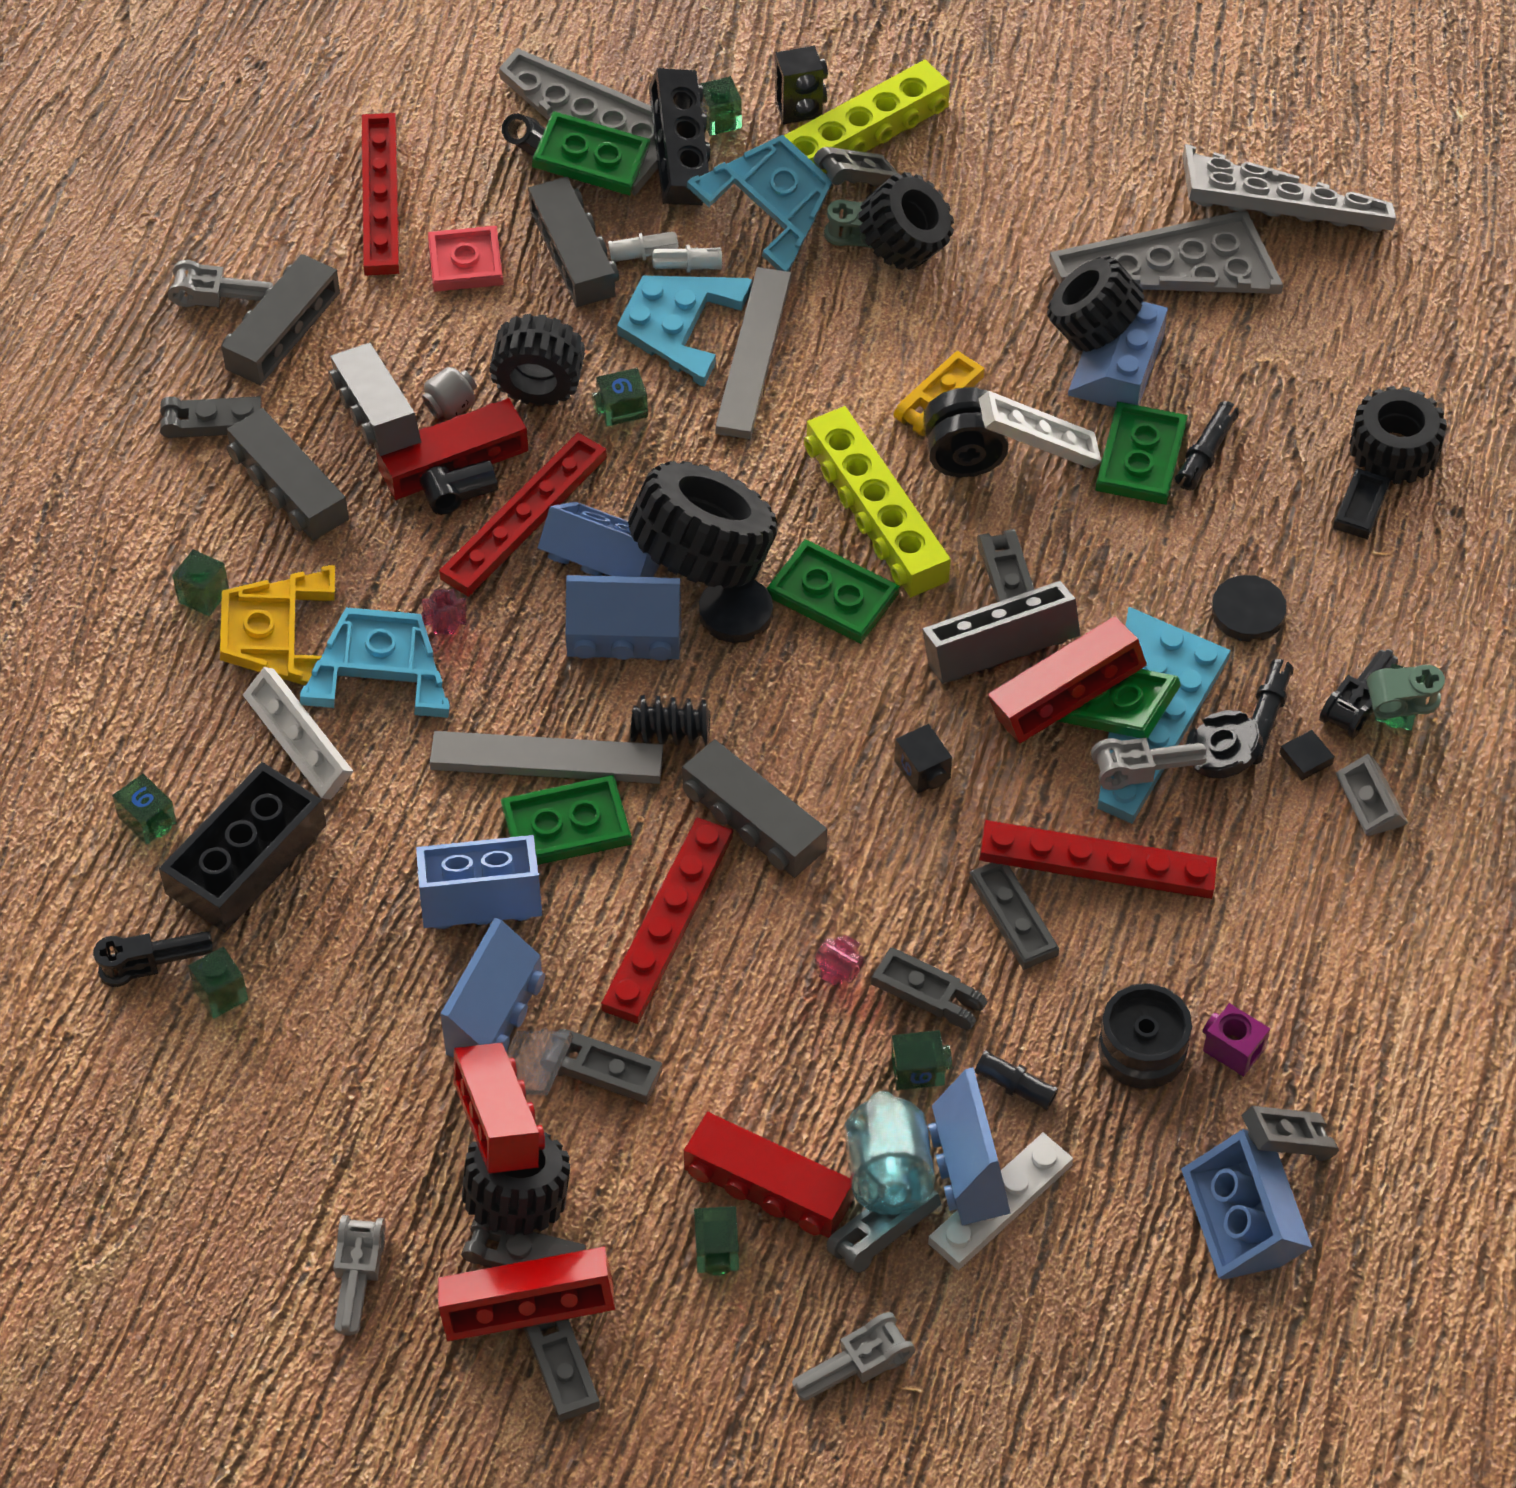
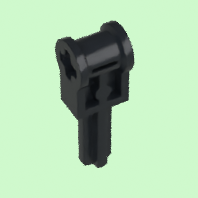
[1319,649,1398,738]
[93,931,214,987]

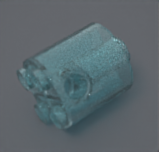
[844,1091,935,1215]

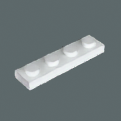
[979,391,1101,469]
[243,667,354,800]
[928,1132,1073,1271]

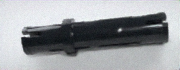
[1175,401,1240,491]
[1252,659,1294,764]

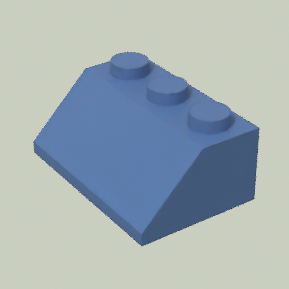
[1068,302,1168,408]
[538,502,661,577]
[565,575,682,661]
[416,835,543,929]
[440,918,545,1058]
[928,1067,1011,1226]
[1181,1129,1312,1280]

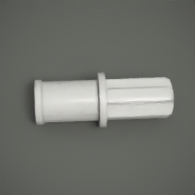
[608,231,679,262]
[652,245,722,273]

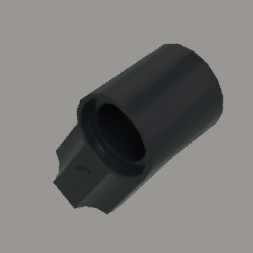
[502,113,545,156]
[420,460,498,515]

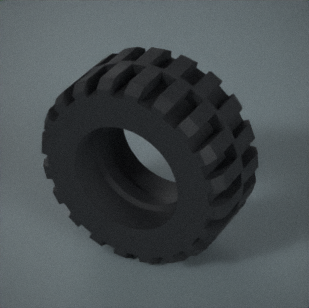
[628,461,778,588]

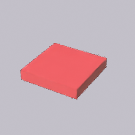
[428,226,503,292]

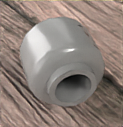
[422,367,477,420]

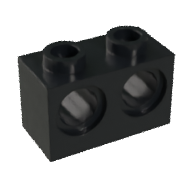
[775,45,828,125]

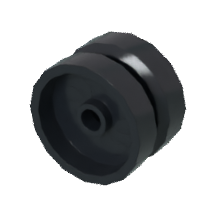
[923,387,1009,478]
[1098,983,1193,1089]

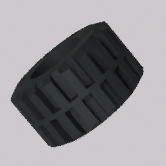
[858,172,954,270]
[1047,256,1144,352]
[490,314,585,406]
[1349,386,1447,484]
[462,1132,570,1235]

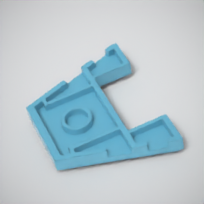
[687,135,832,272]
[617,275,753,386]
[300,607,450,718]

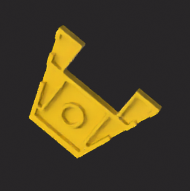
[220,565,335,686]

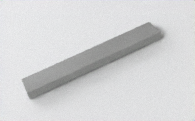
[715,267,791,439]
[430,731,663,784]

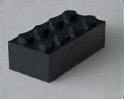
[159,762,327,933]

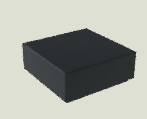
[1279,730,1335,780]

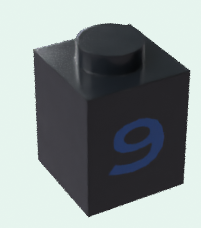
[894,724,952,794]

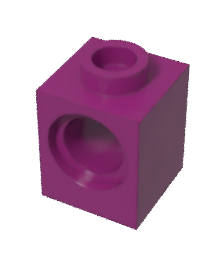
[1203,1003,1270,1077]

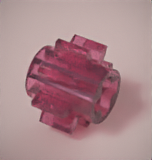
[421,589,467,635]
[815,934,865,986]

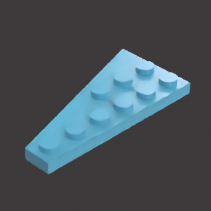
[1097,607,1231,824]

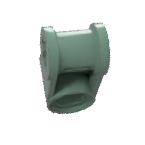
[824,199,872,248]
[1366,665,1445,719]

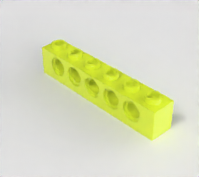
[784,60,950,174]
[804,406,951,598]

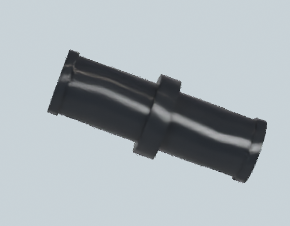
[975,1050,1059,1111]

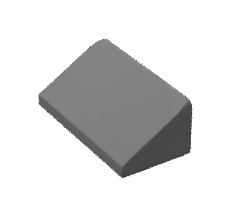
[1336,753,1408,836]

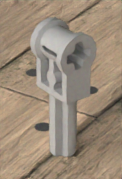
[168,260,273,307]
[1091,738,1207,790]
[333,1215,386,1336]
[792,1312,916,1401]

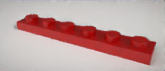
[362,113,400,276]
[439,432,607,597]
[601,817,733,1024]
[979,820,1217,899]

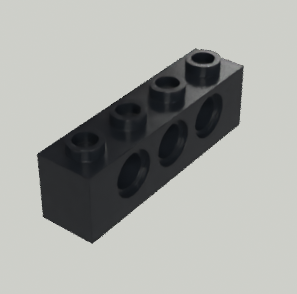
[649,68,711,206]

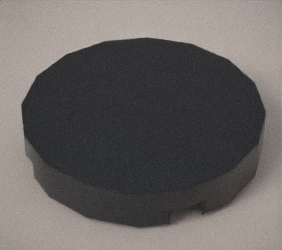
[1211,575,1286,642]
[699,579,773,643]
[1185,710,1263,778]

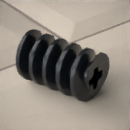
[630,695,710,747]

